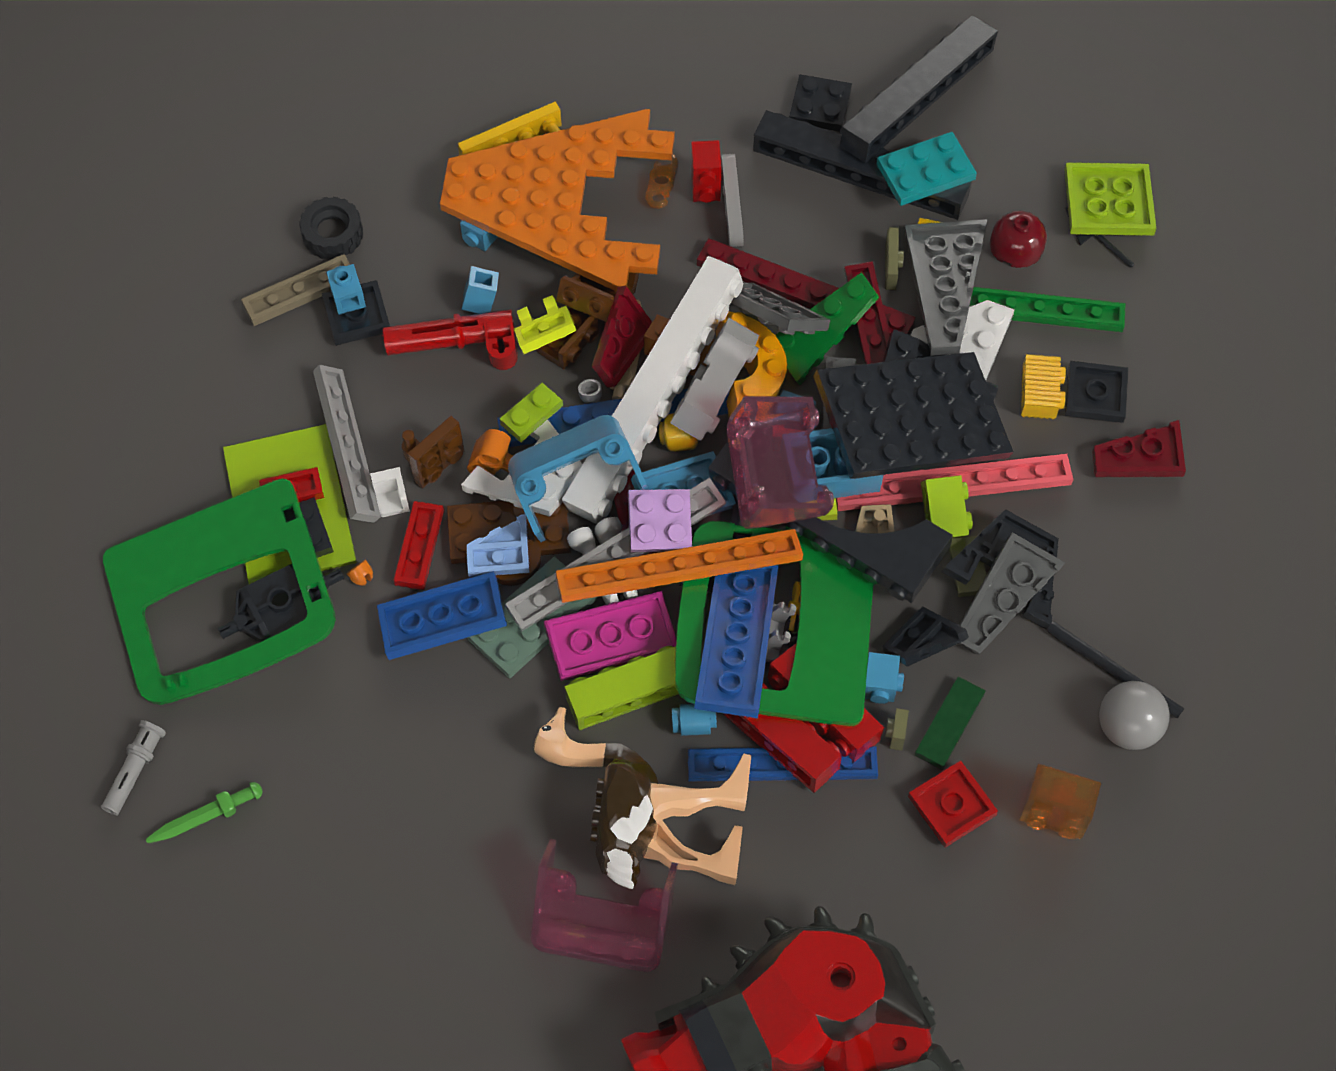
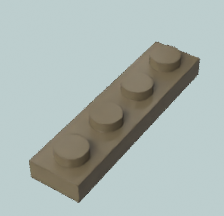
[241,254,350,326]

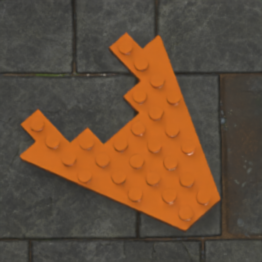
[440,109,675,291]

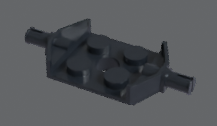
[217,564,344,643]

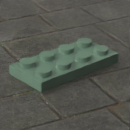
[467,556,597,679]

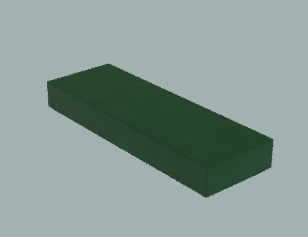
[914,676,986,770]

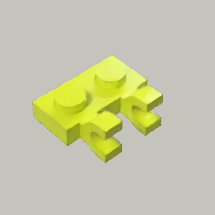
[514,295,576,354]

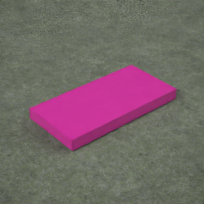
[544,591,676,681]

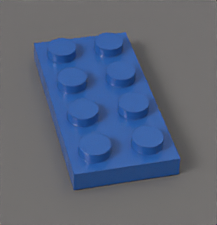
[377,571,507,660]

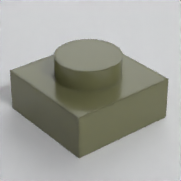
[885,708,909,751]

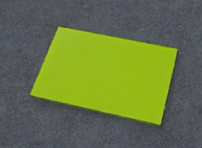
[223,424,357,584]

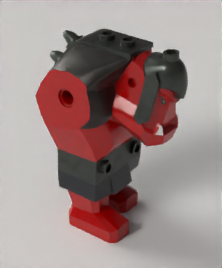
[621,906,965,1071]

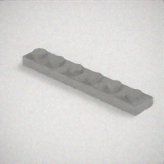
[313,365,381,523]

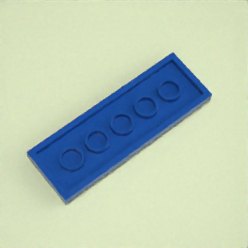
[694,565,778,718]

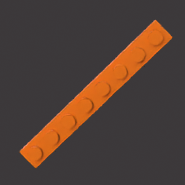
[556,529,803,603]

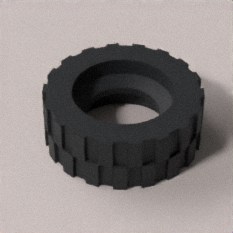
[299,196,363,260]

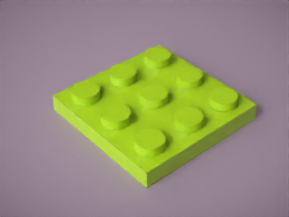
[1064,163,1157,236]

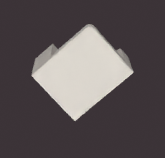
[370,467,410,517]

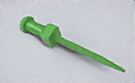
[146,782,263,843]

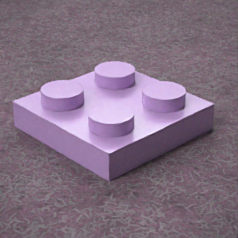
[628,489,692,552]

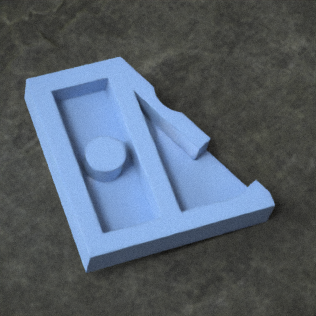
[467,514,529,577]

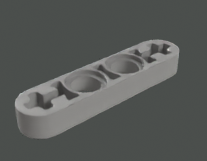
[721,154,744,247]

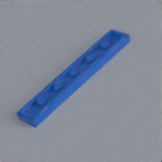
[688,746,878,782]

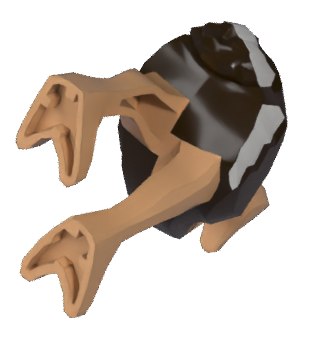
[534,707,751,889]

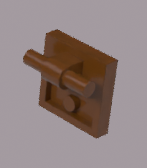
[402,416,465,489]

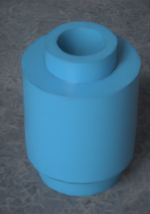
[672,704,717,736]

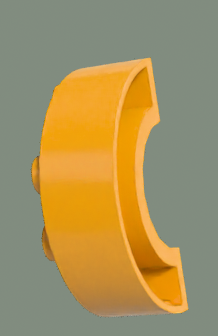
[716,311,787,426]

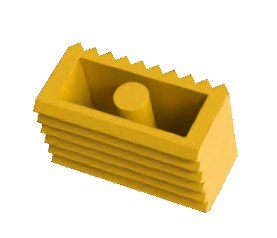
[1021,354,1066,419]

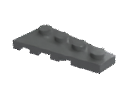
[959,532,1065,654]

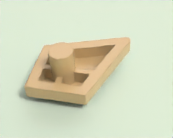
[855,504,894,533]

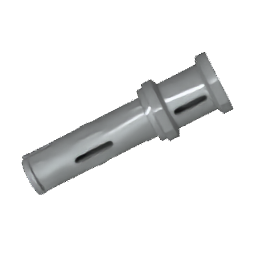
[101,720,166,816]

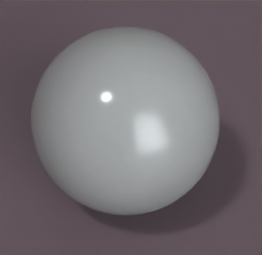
[1099,681,1170,750]

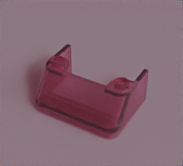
[531,839,678,972]

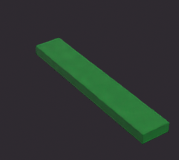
[970,287,1126,332]

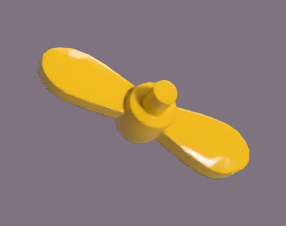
[788,581,800,631]

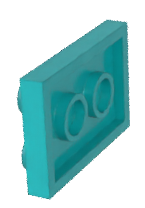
[877,132,977,206]

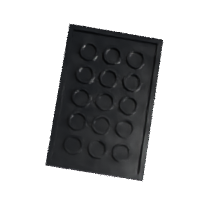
[813,352,1014,479]

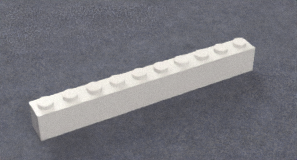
[562,256,743,524]

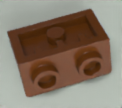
[537,308,599,370]

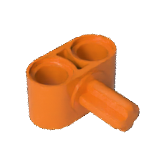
[467,429,513,475]

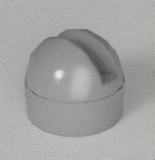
[578,379,602,404]

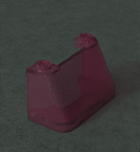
[727,396,834,529]

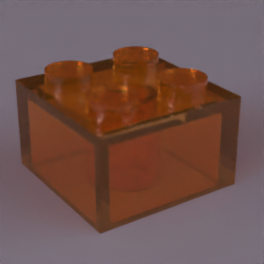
[1020,764,1101,839]

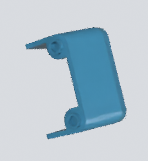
[508,415,649,542]

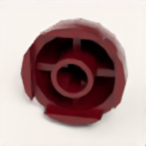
[989,210,1047,268]

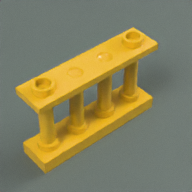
[458,101,562,156]

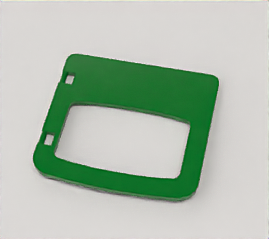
[103,478,336,705]
[675,521,873,726]

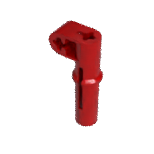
[383,309,518,370]

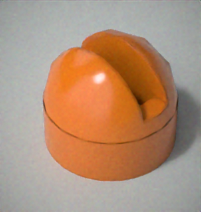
[346,559,373,586]

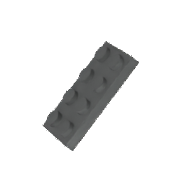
[730,282,830,335]

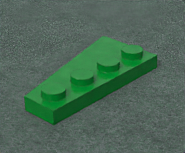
[775,272,879,385]

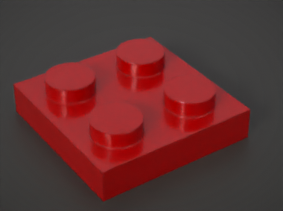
[908,760,998,848]

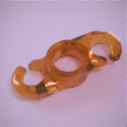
[645,154,678,209]

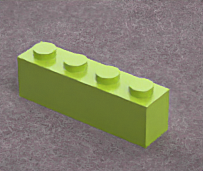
[565,646,679,730]

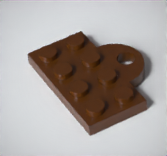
[447,501,571,586]

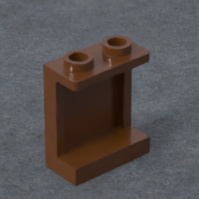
[556,272,639,322]

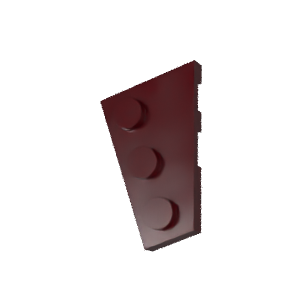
[592,285,652,388]
[1092,420,1186,477]

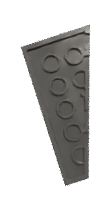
[904,219,988,356]

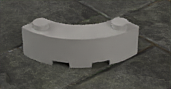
[670,318,759,441]

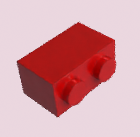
[691,140,721,203]

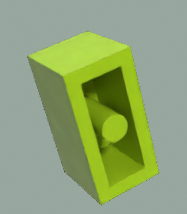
[921,475,973,538]

